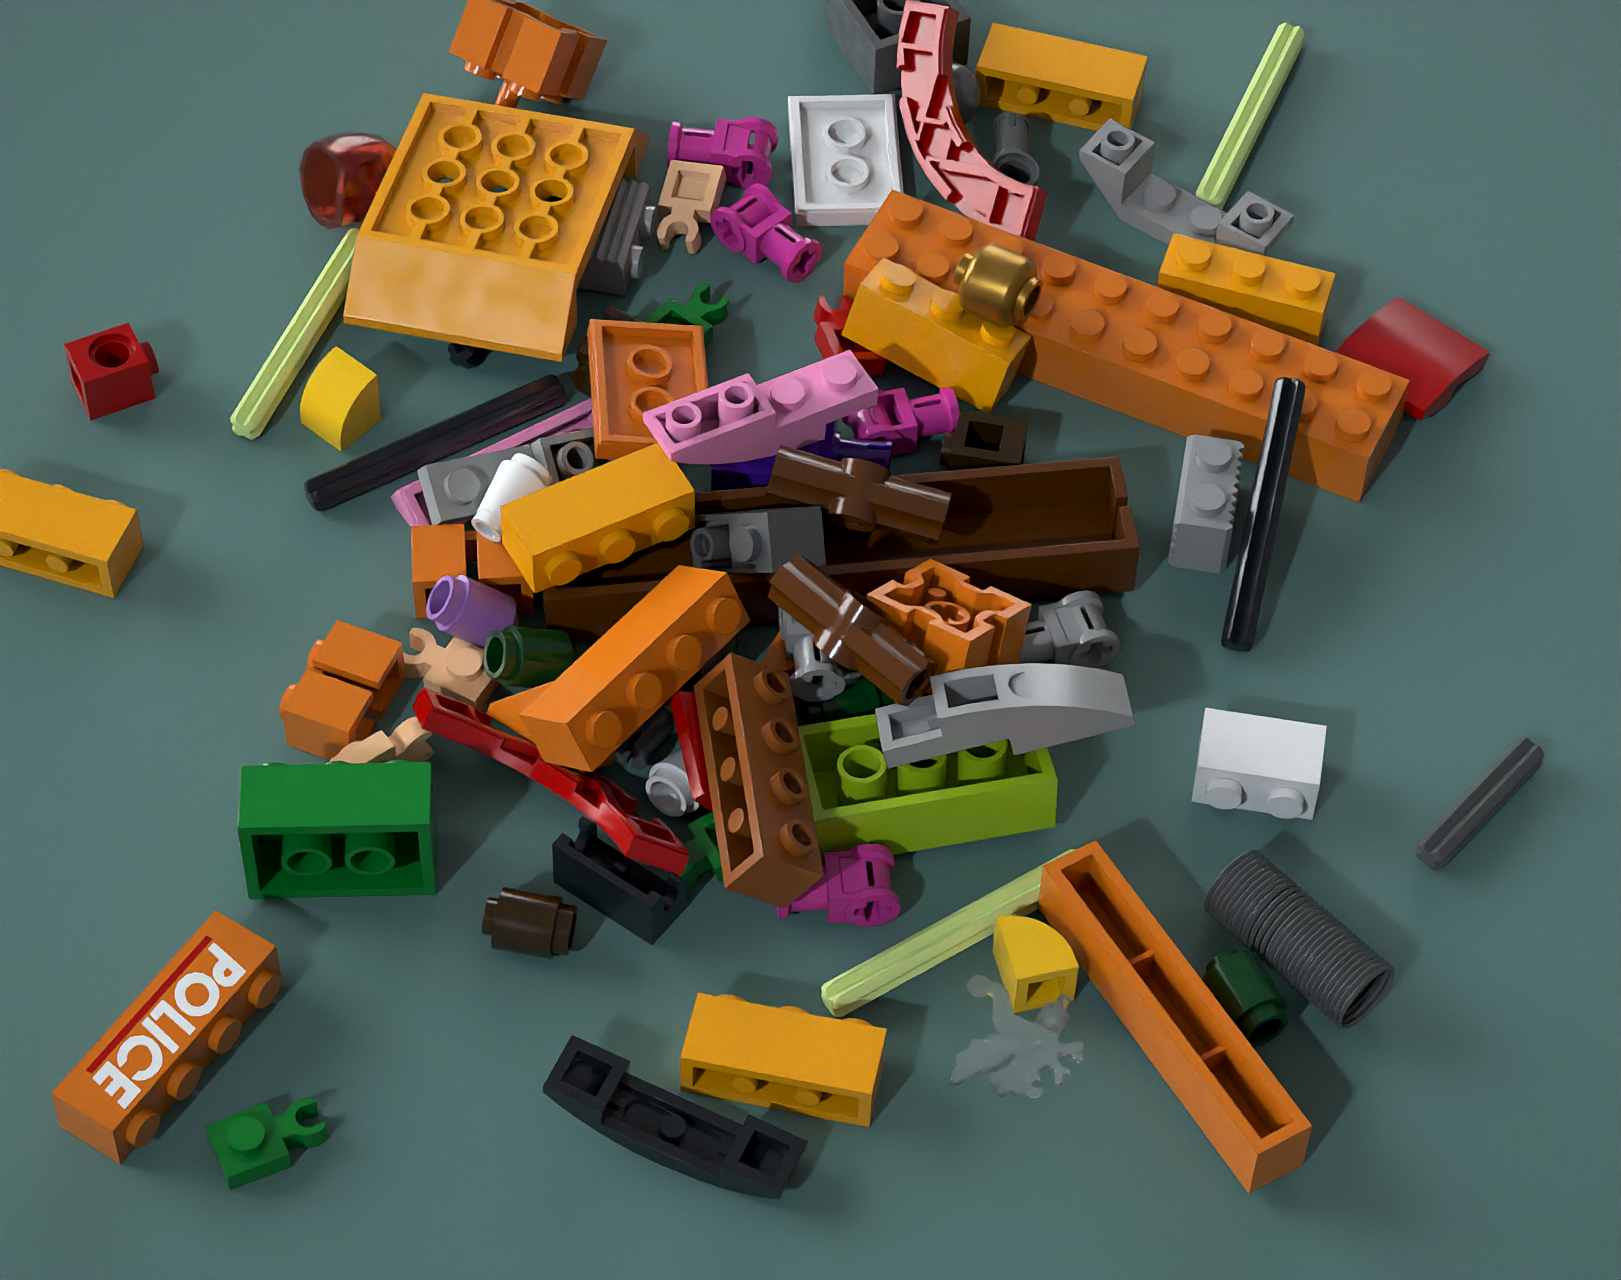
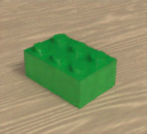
[237,760,438,899]

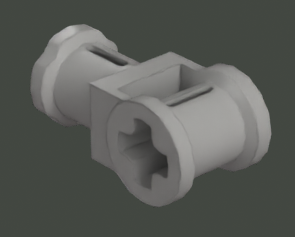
[1018,590,1121,668]
[778,607,845,702]

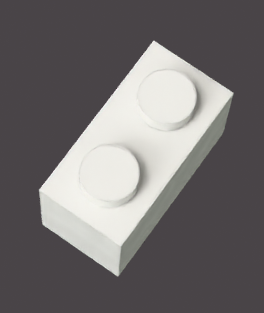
[1191,708,1327,820]

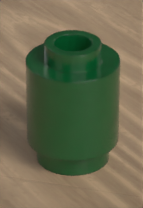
[483,626,578,688]
[799,669,893,725]
[1202,950,1289,1047]

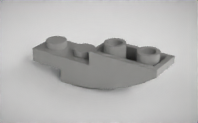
[417,428,614,525]
[875,663,1135,769]

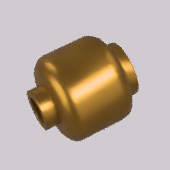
[953,243,1043,328]

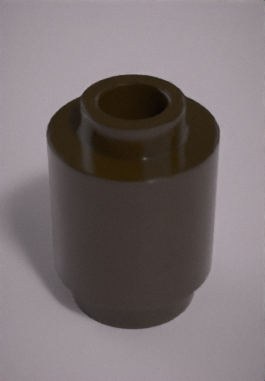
[482,887,577,959]

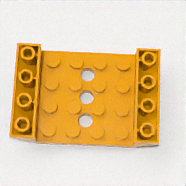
[343,93,650,362]

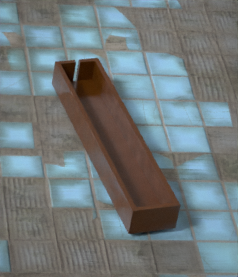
[542,456,1140,641]

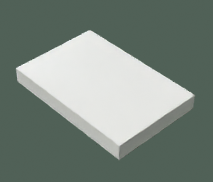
[788,94,903,227]

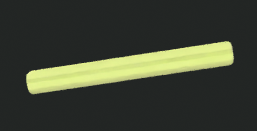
[1196,22,1305,210]
[230,228,359,440]
[821,849,1076,1017]

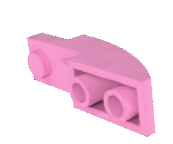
[643,350,879,464]

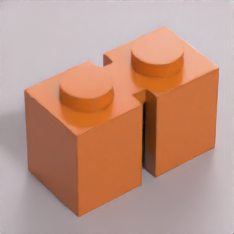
[411,523,534,618]
[279,620,406,760]

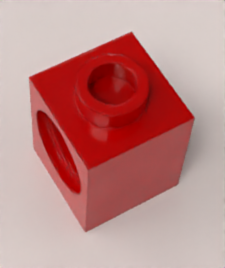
[64,322,159,421]

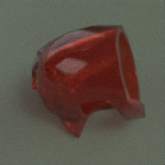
[299,131,397,229]

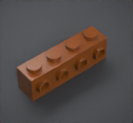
[694,653,824,908]

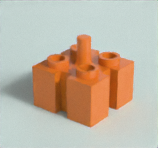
[448,0,607,108]
[866,559,1032,698]

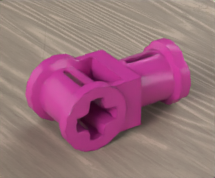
[667,117,779,189]
[710,183,822,283]
[842,387,959,459]
[776,844,901,927]

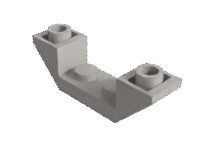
[1079,119,1294,255]

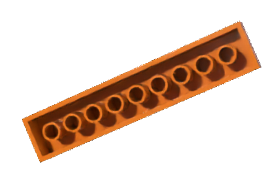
[843,189,1410,503]

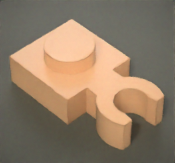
[657,160,727,254]
[403,628,500,710]
[330,716,434,763]

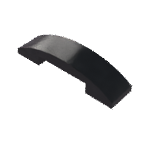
[543,1035,808,1200]

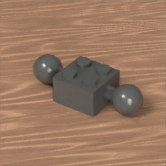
[826,0,981,124]

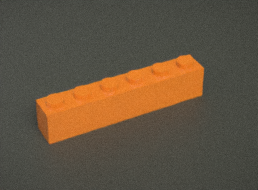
[1038,840,1312,1194]

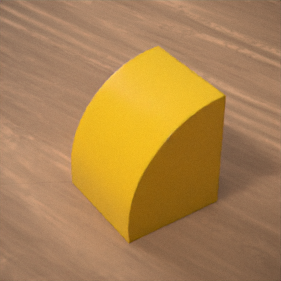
[300,346,382,452]
[992,915,1079,1014]

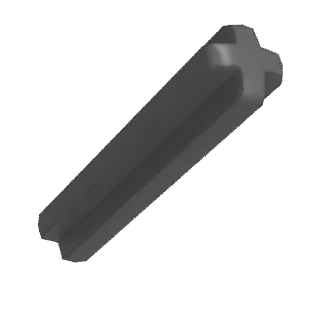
[1416,737,1544,870]

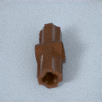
[765,445,952,545]
[767,554,938,707]

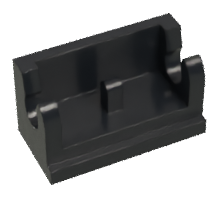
[552,816,690,945]

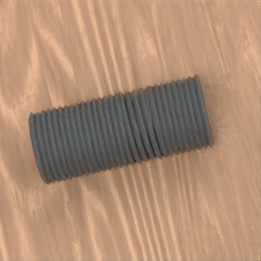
[1204,850,1395,1029]

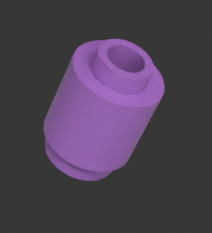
[426,575,519,649]

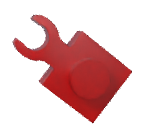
[813,295,888,376]

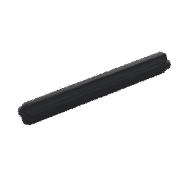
[304,374,566,512]
[1221,377,1306,652]

